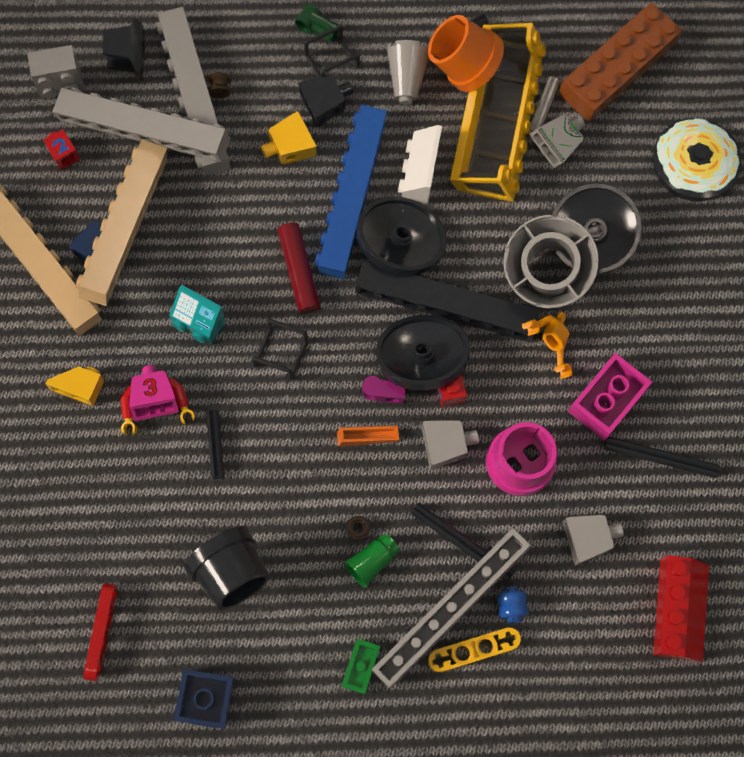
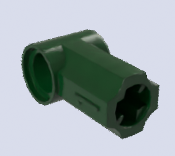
[295,4,339,43]

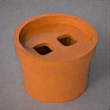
[428,15,504,92]

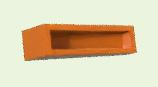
[337,426,399,447]

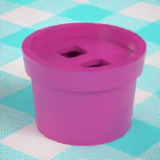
[486,422,557,496]

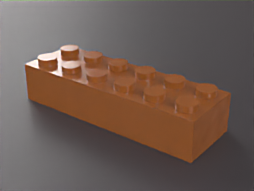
[558,2,683,122]

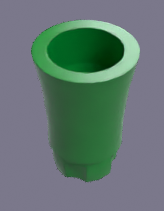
[344,534,400,588]

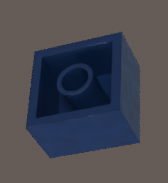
[173,669,235,730]

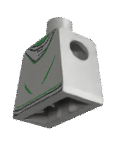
[529,114,585,168]

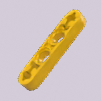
[428,628,521,673]

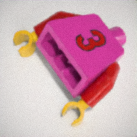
[121,365,194,435]

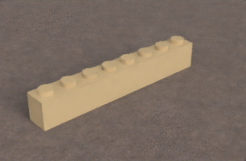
[76,140,167,306]
[0,184,102,336]

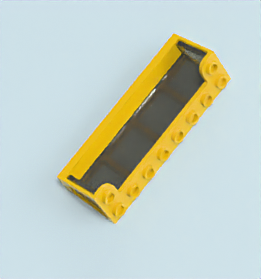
[450,23,546,201]

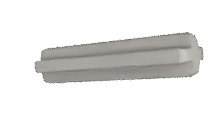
[530,76,560,133]

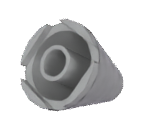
[387,40,429,105]

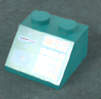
[169,285,226,344]

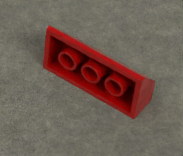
[653,555,709,662]

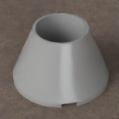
[504,215,598,308]

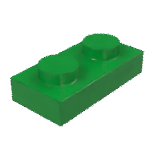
[341,638,380,695]

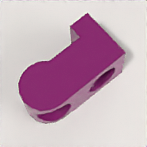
[362,376,405,404]

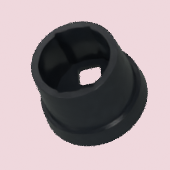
[184,526,270,610]

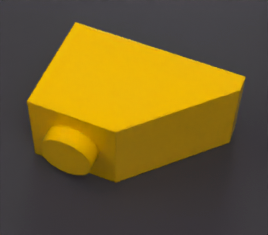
[45,367,104,406]

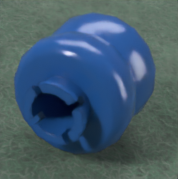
[496,586,529,623]

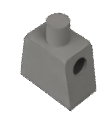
[421,421,479,470]
[562,515,624,566]

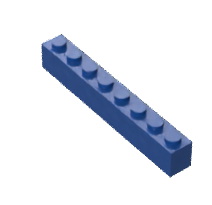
[315,105,387,280]

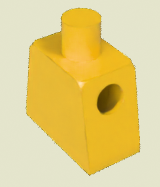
[260,111,316,164]

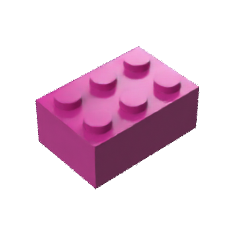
[567,353,652,441]

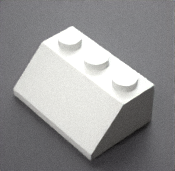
[398,125,442,206]

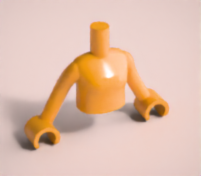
[522,312,572,379]

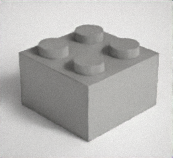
[27,45,84,98]

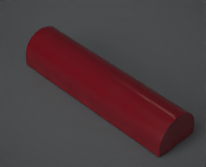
[277,222,321,314]

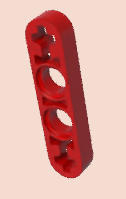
[84,583,117,682]

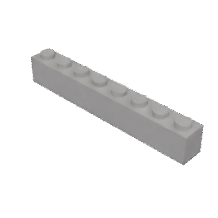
[156,7,230,176]
[52,88,231,163]
[372,528,531,689]

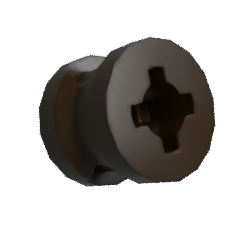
[208,72,231,99]

